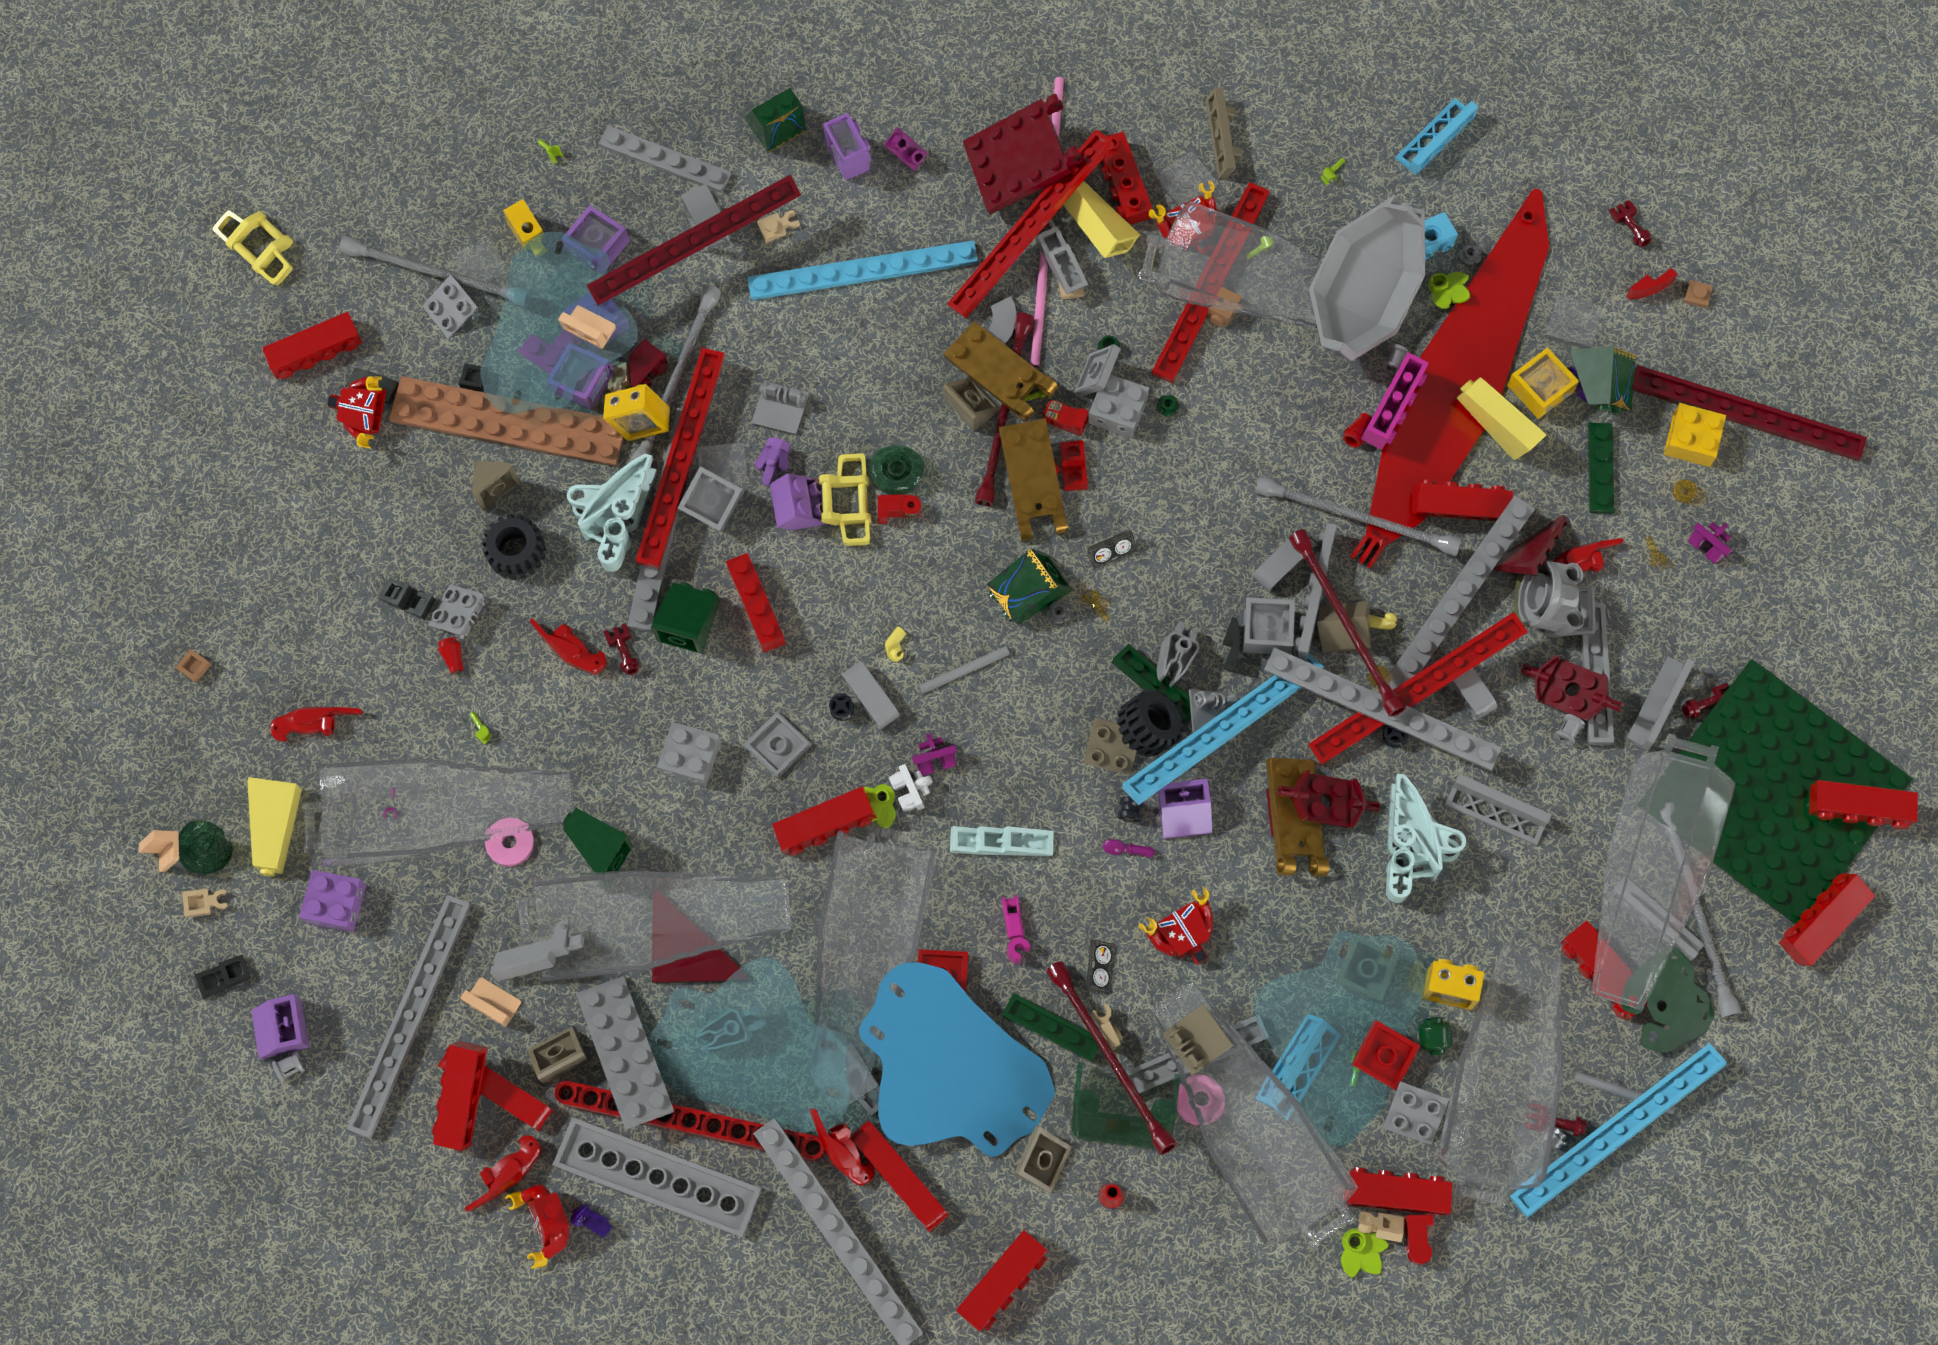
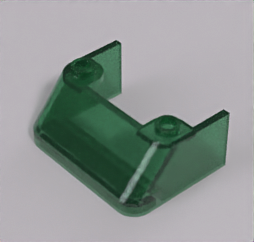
[1071,1061,1181,1149]

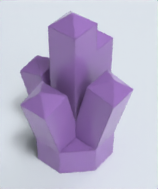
[754,437,791,486]

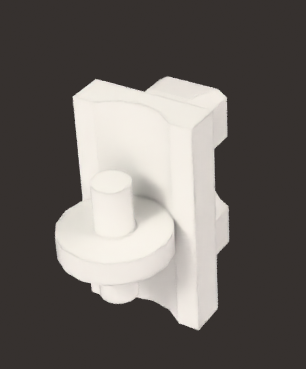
[889,764,933,811]

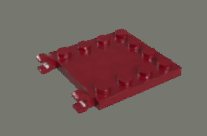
[963,94,1084,215]

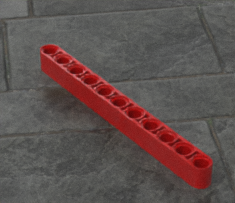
[554,1081,826,1162]

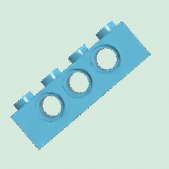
[1425,212,1458,260]

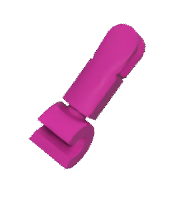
[1001,895,1031,964]

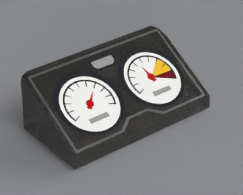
[1087,530,1137,569]
[1085,939,1115,994]

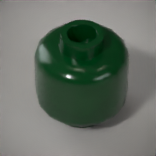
[1418,1017,1453,1055]

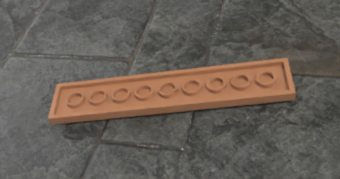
[389,376,626,467]

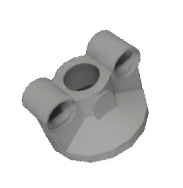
[1518,560,1584,636]

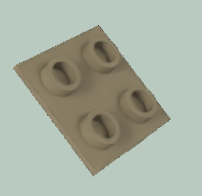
[1083,717,1137,775]
[1162,1004,1233,1076]

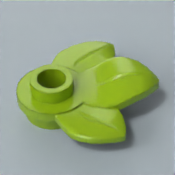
[1428,272,1470,309]
[864,784,896,830]
[1340,1228,1388,1278]

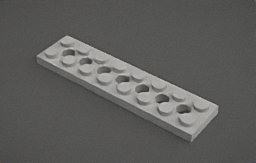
[552,1117,762,1238]

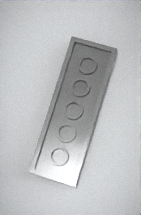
[576,976,674,1130]

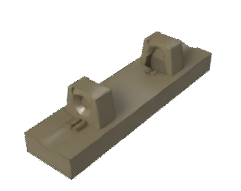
[1206,87,1242,179]

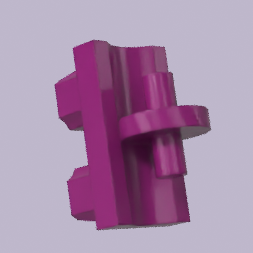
[883,127,928,171]
[1687,522,1732,564]
[911,733,957,776]

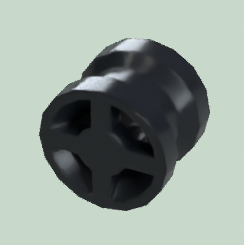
[829,693,854,721]
[1383,725,1409,748]
[1117,796,1144,822]

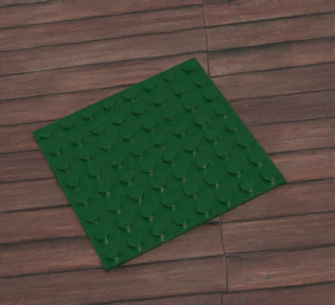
[1639,659,1913,924]

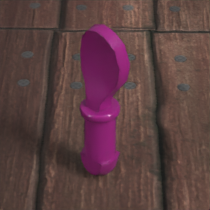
[1102,839,1155,858]

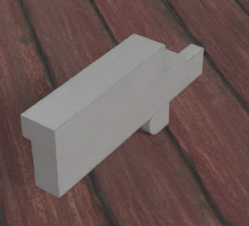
[490,920,584,982]

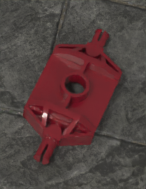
[1521,655,1624,721]
[1277,770,1380,828]

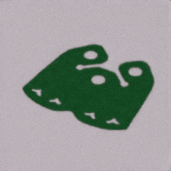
[1621,944,1714,1052]

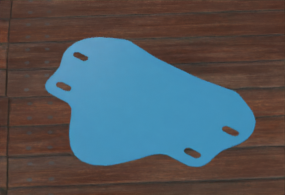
[859,962,1055,1157]

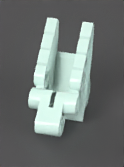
[567,454,657,572]
[1386,774,1466,903]

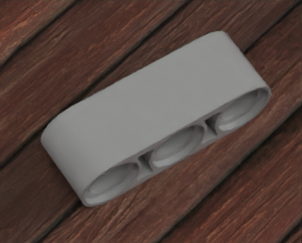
[1253,529,1318,593]
[840,661,900,730]
[1449,669,1497,721]

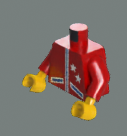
[1149,180,1217,254]
[328,376,386,449]
[1138,886,1213,966]
[505,1184,569,1269]

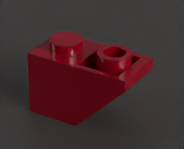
[629,339,668,388]

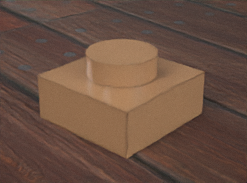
[1684,280,1713,309]
[175,649,212,683]

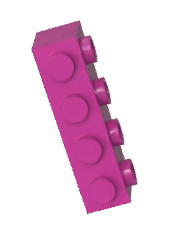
[1361,352,1429,450]

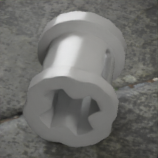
[1382,344,1409,374]
[1554,714,1585,746]
[272,1051,306,1082]

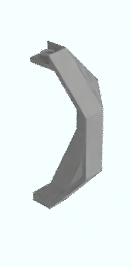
[1309,195,1425,361]

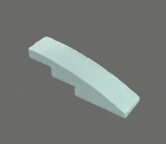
[950,826,1054,856]

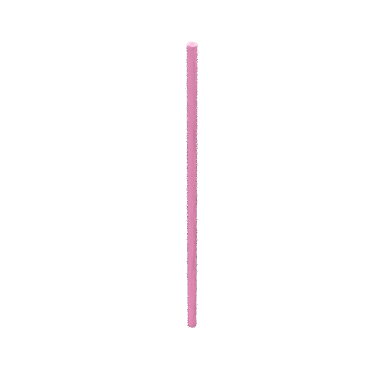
[1030,77,1064,368]

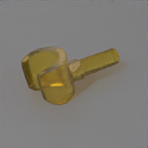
[1646,536,1667,567]
[1082,590,1109,621]

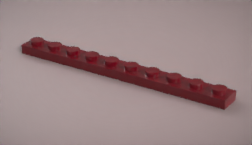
[586,174,801,306]
[1633,365,1867,461]

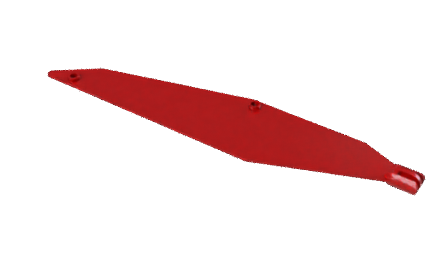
[1350,189,1549,569]

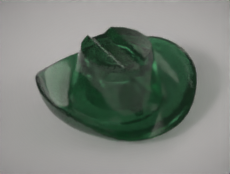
[870,445,924,495]
[178,820,233,875]

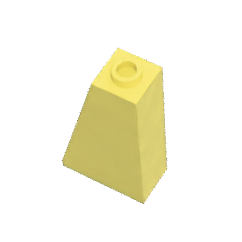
[1063,181,1140,258]
[1457,377,1546,460]
[248,777,302,877]

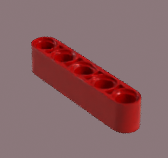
[437,1055,553,1132]
[849,1120,949,1233]

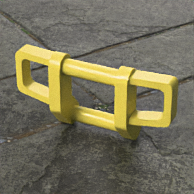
[213,211,293,286]
[819,453,871,546]

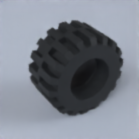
[482,514,546,580]
[1117,689,1184,757]

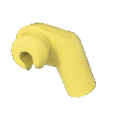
[1369,613,1397,630]
[885,626,907,662]

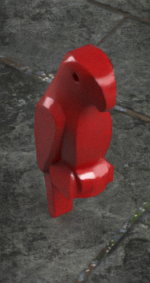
[1553,538,1623,573]
[530,618,607,675]
[270,707,363,742]
[809,1108,875,1186]
[465,1135,542,1212]

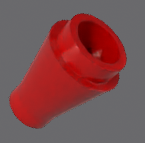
[1343,413,1372,448]
[437,637,464,674]
[1099,1183,1124,1209]

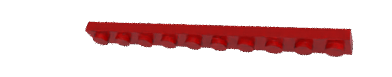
[947,129,1115,319]
[1152,182,1270,384]
[635,348,725,569]
[1308,612,1528,765]

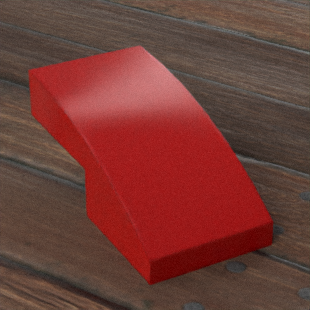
[1626,268,1677,300]
[1060,440,1088,491]

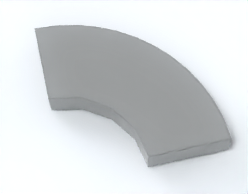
[987,296,1016,345]

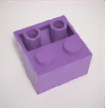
[770,473,826,530]
[1157,779,1212,839]
[251,994,310,1060]

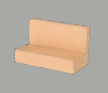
[558,305,616,349]
[139,830,179,872]
[460,977,521,1027]

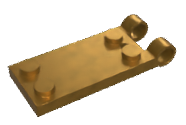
[943,321,1059,422]
[999,418,1068,541]
[1266,757,1329,877]

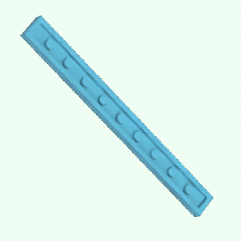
[748,240,978,300]
[1122,653,1324,805]
[1510,1043,1727,1218]

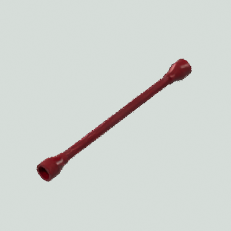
[975,313,1034,507]
[1289,529,1406,717]
[1046,961,1177,1155]

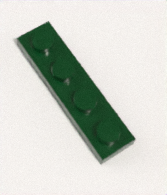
[1588,422,1614,514]
[1112,644,1191,725]
[1002,993,1099,1063]

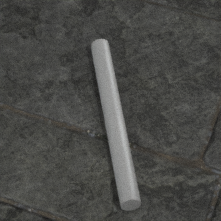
[918,646,1010,694]
[1574,1071,1676,1114]

